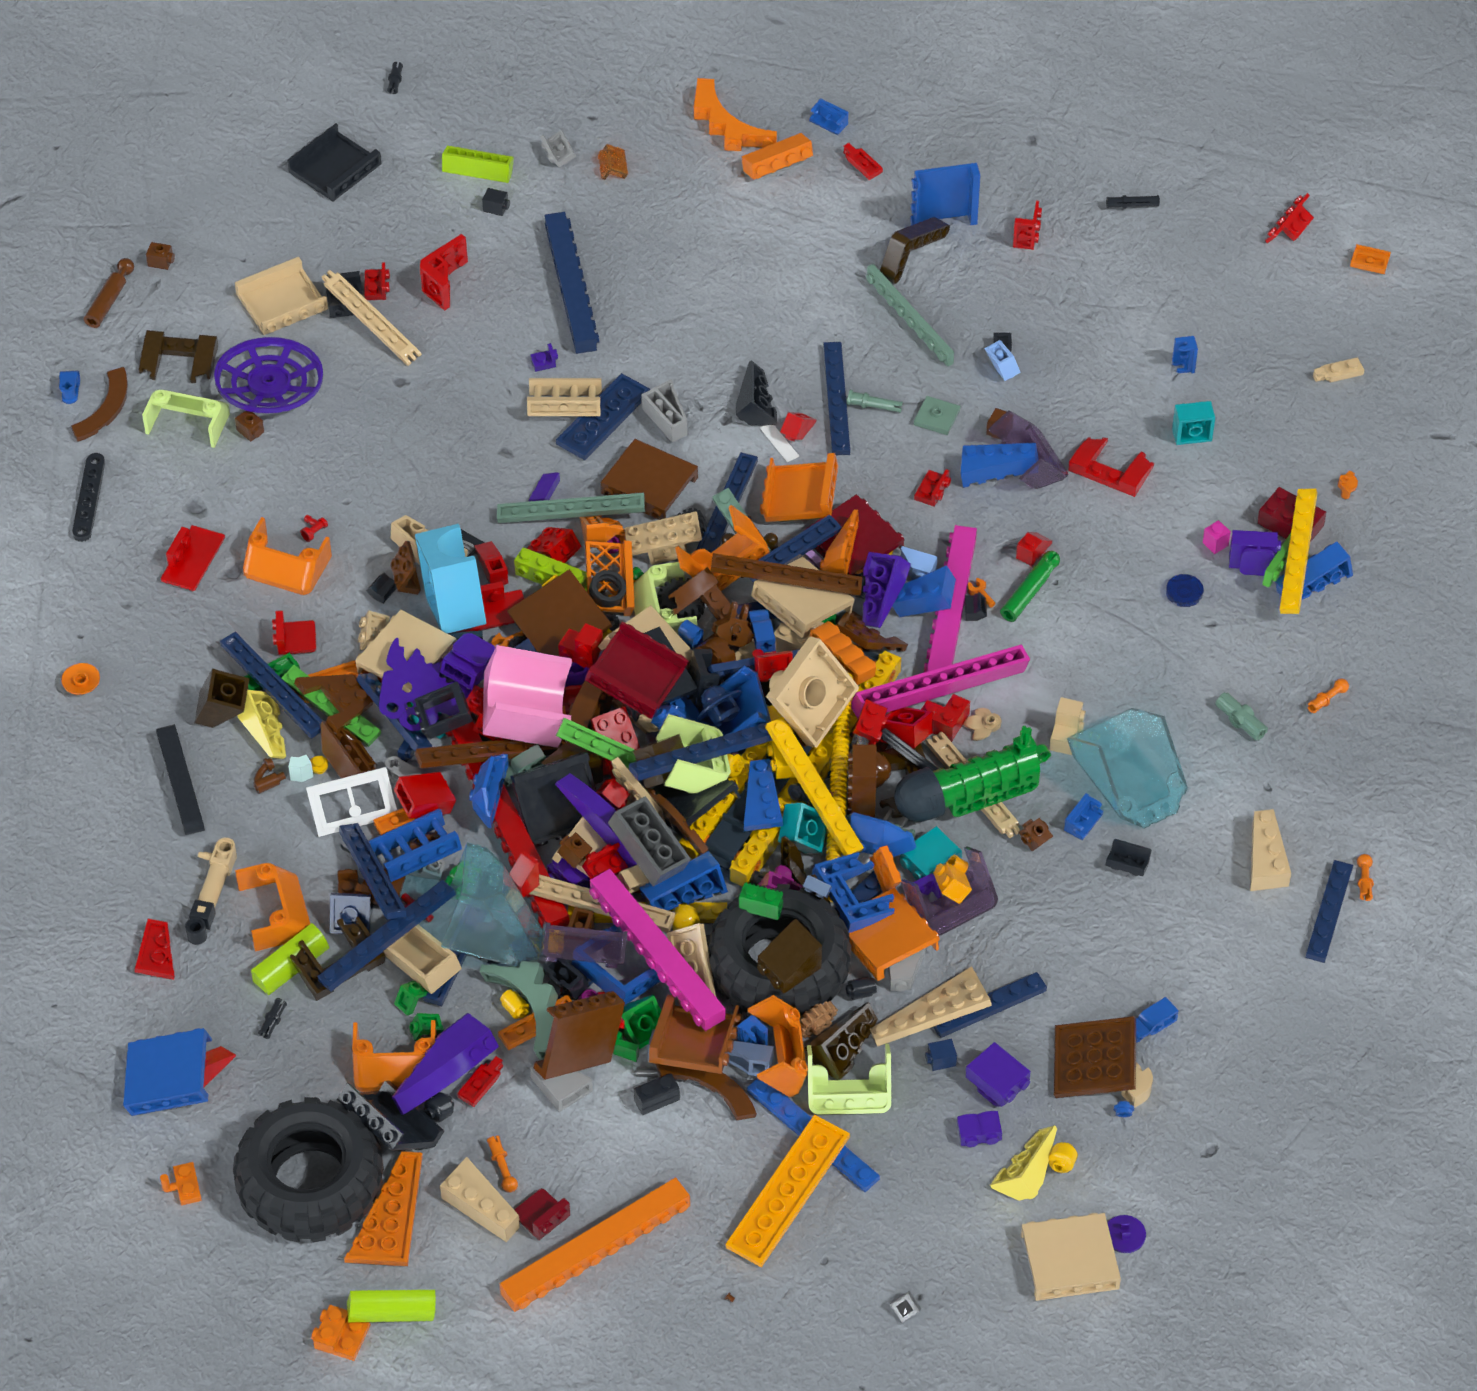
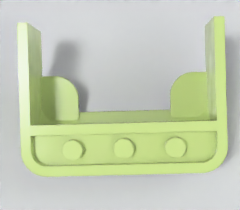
[142,390,230,448]
[633,562,697,635]
[656,714,731,794]
[807,1044,891,1114]

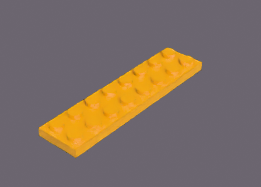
[725,1115,850,1268]

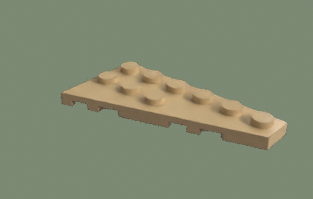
[870,966,992,1047]

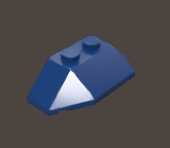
[469,754,509,828]
[845,812,917,857]

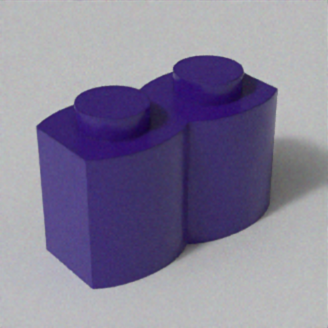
[957,1111,1002,1147]

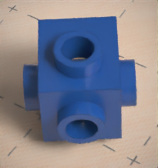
[651,704,685,730]

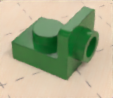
[394,980,428,1016]
[409,1013,444,1041]

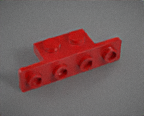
[1265,193,1314,243]

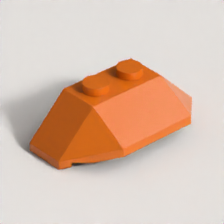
[580,515,623,543]

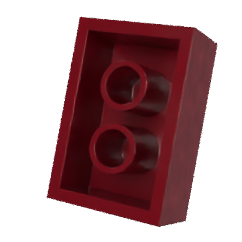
[1257,487,1327,542]

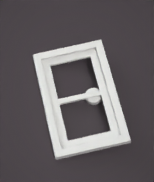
[306,767,397,837]

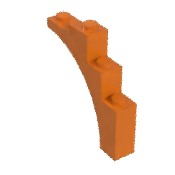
[694,78,777,151]

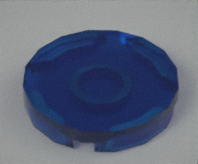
[1166,574,1204,607]

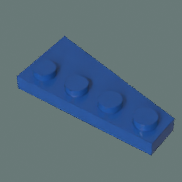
[744,759,783,831]

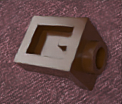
[337,869,359,894]

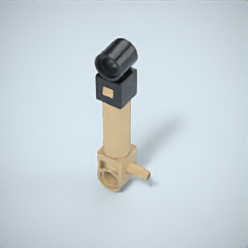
[185,838,237,945]

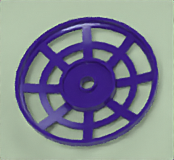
[214,337,323,413]

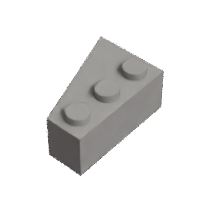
[641,379,687,443]

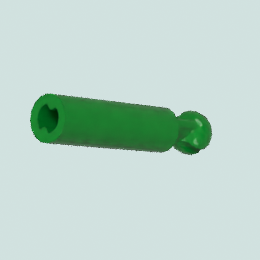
[1000,551,1060,622]

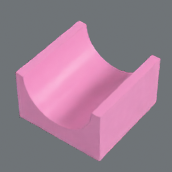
[483,645,572,748]

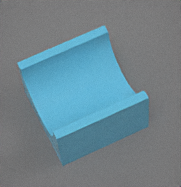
[415,524,486,634]

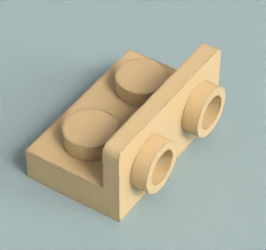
[358,610,390,651]

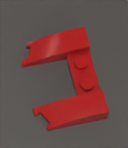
[1068,437,1155,497]

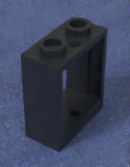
[414,681,473,739]

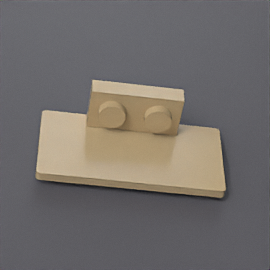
[624,512,702,565]

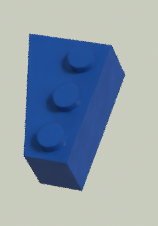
[892,565,956,617]

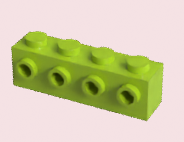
[514,547,587,591]

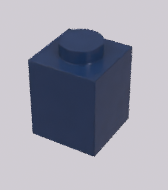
[925,1038,957,1071]

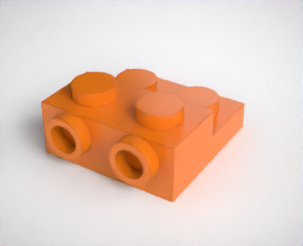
[311,1305,371,1361]

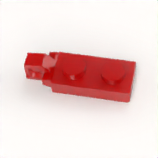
[843,143,883,180]
[457,1056,503,1107]

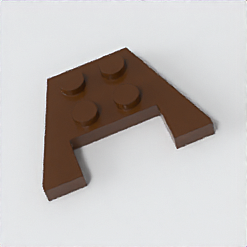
[837,611,909,651]
[294,674,374,734]

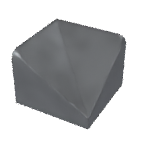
[890,1291,921,1322]

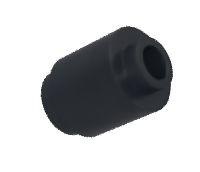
[845,976,877,1000]

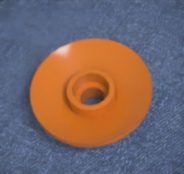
[61,663,100,695]

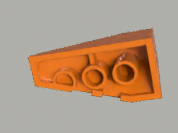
[820,509,859,574]

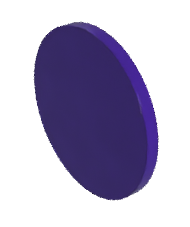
[1107,1215,1146,1253]

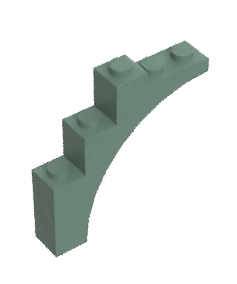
[480,960,558,1060]

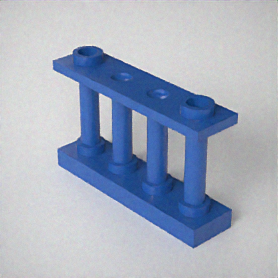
[369,808,462,882]

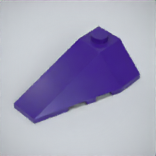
[863,552,911,628]

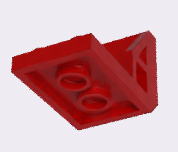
[420,234,468,311]

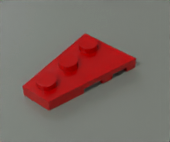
[135,918,175,980]

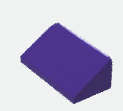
[528,472,560,502]

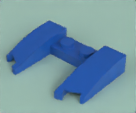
[812,852,894,933]

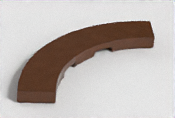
[71,367,128,442]
[644,787,708,854]
[655,1063,757,1121]

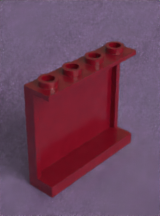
[805,494,905,576]
[585,621,689,720]

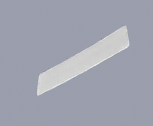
[760,425,799,462]

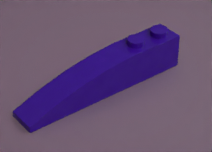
[555,773,637,868]
[392,1013,499,1115]

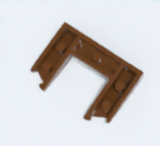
[668,567,752,647]

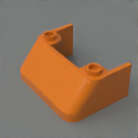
[675,505,769,591]
[243,517,332,595]
[235,863,311,952]
[748,995,808,1097]
[352,1020,437,1092]

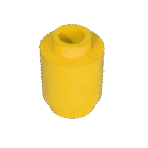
[500,989,529,1019]

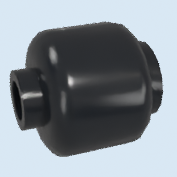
[424,1092,454,1123]

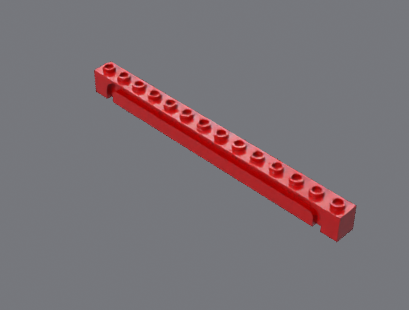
[446,716,569,933]

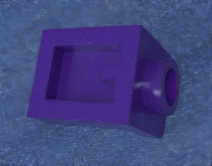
[530,343,558,372]
[911,873,942,900]

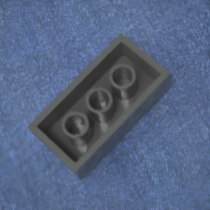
[608,796,691,886]

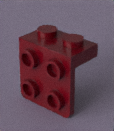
[514,1188,570,1241]

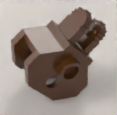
[712,601,754,647]

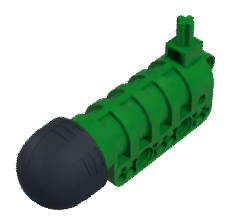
[894,726,1051,822]

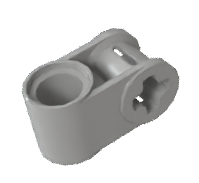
[385,756,421,784]

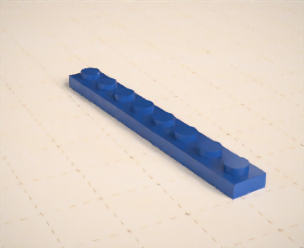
[747,1078,880,1192]

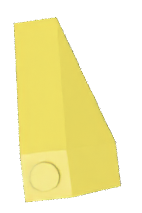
[237,690,286,759]
[990,1125,1057,1201]

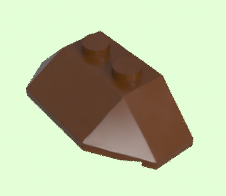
[321,721,377,778]

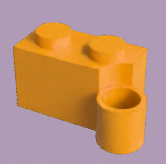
[933,855,972,904]

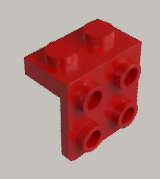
[272,611,316,655]
[853,699,888,745]

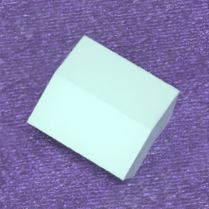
[288,755,313,782]

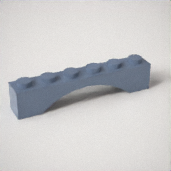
[648,1029,774,1076]

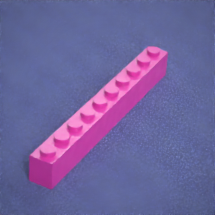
[924,525,977,673]
[851,644,1030,719]
[589,869,725,1031]

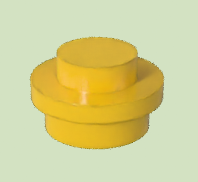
[310,756,329,774]

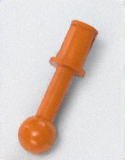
[1308,678,1349,713]
[1357,854,1374,901]
[487,1135,518,1193]

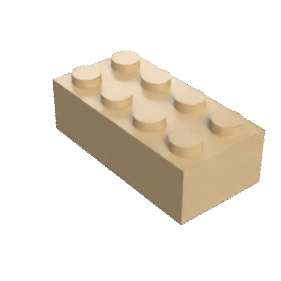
[383,924,462,994]

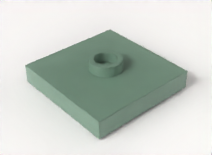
[914,396,961,435]

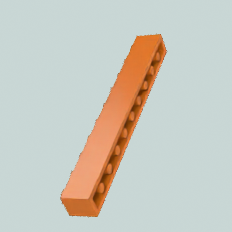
[499,1177,690,1312]

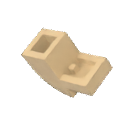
[1121,1062,1153,1108]

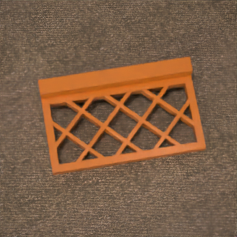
[585,540,635,616]

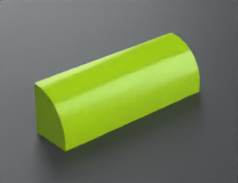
[442,145,514,183]
[251,923,329,995]
[347,1290,436,1322]

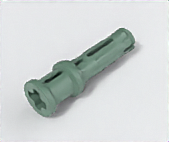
[847,389,903,413]

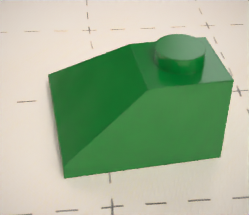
[619,995,661,1049]

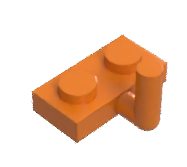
[160,1162,202,1206]

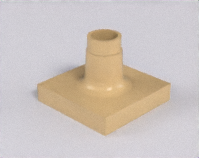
[766,636,859,748]

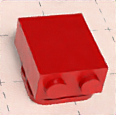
[394,772,456,819]

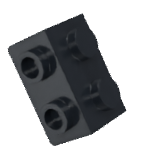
[1105,839,1152,876]

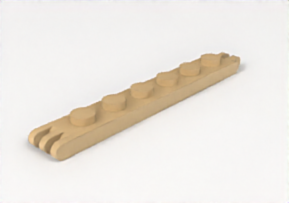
[322,270,422,366]
[925,732,1020,838]

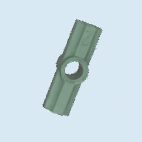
[1215,692,1268,741]

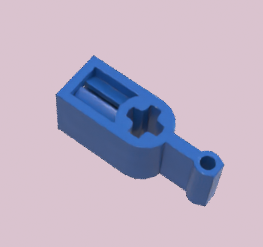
[749,609,776,653]
[1136,997,1179,1043]

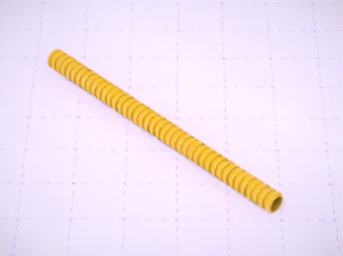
[826,673,853,902]

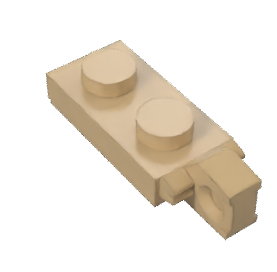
[1313,357,1364,383]

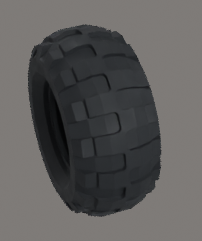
[708,884,851,1020]
[233,1097,384,1242]

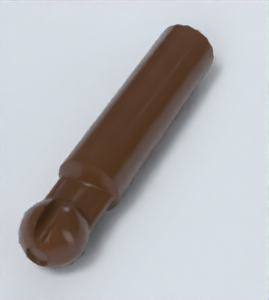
[84,258,135,328]

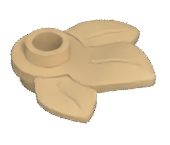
[963,708,1002,741]

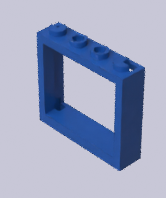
[572,925,661,1006]

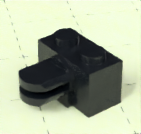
[543,953,590,1000]

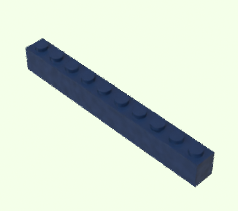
[544,212,599,354]

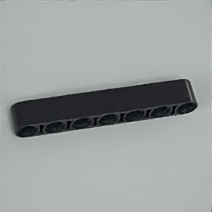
[156,724,205,835]

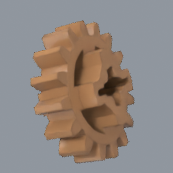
[800,1001,838,1038]

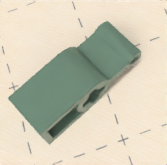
[504,744,546,787]

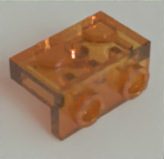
[598,144,628,180]

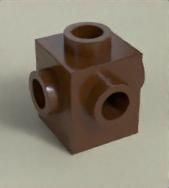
[1018,817,1053,851]

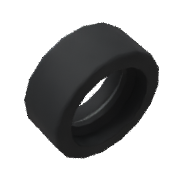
[589,570,626,608]

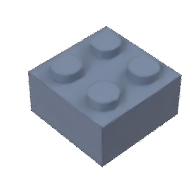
[803,875,832,899]

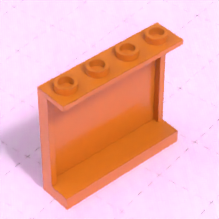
[760,453,838,522]
[849,887,940,981]

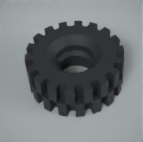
[658,577,705,620]

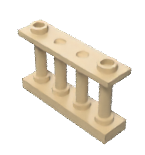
[527,378,602,416]

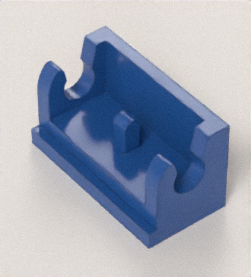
[809,98,849,135]
[1172,336,1198,374]
[1064,793,1103,841]
[737,1015,768,1046]

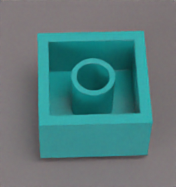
[1172,401,1215,445]
[778,803,827,854]

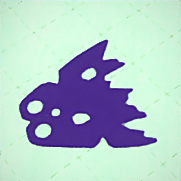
[379,638,472,731]

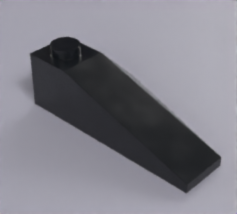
[736,360,777,425]

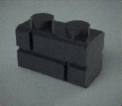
[633,1073,680,1115]

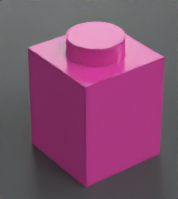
[1203,520,1231,554]

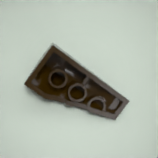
[805,1002,878,1080]

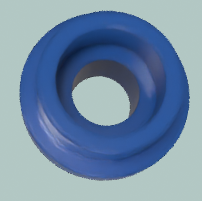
[1114,1101,1134,1117]

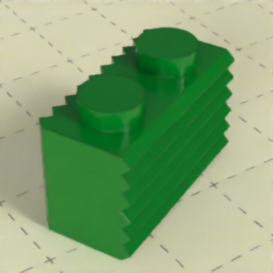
[739,882,783,920]

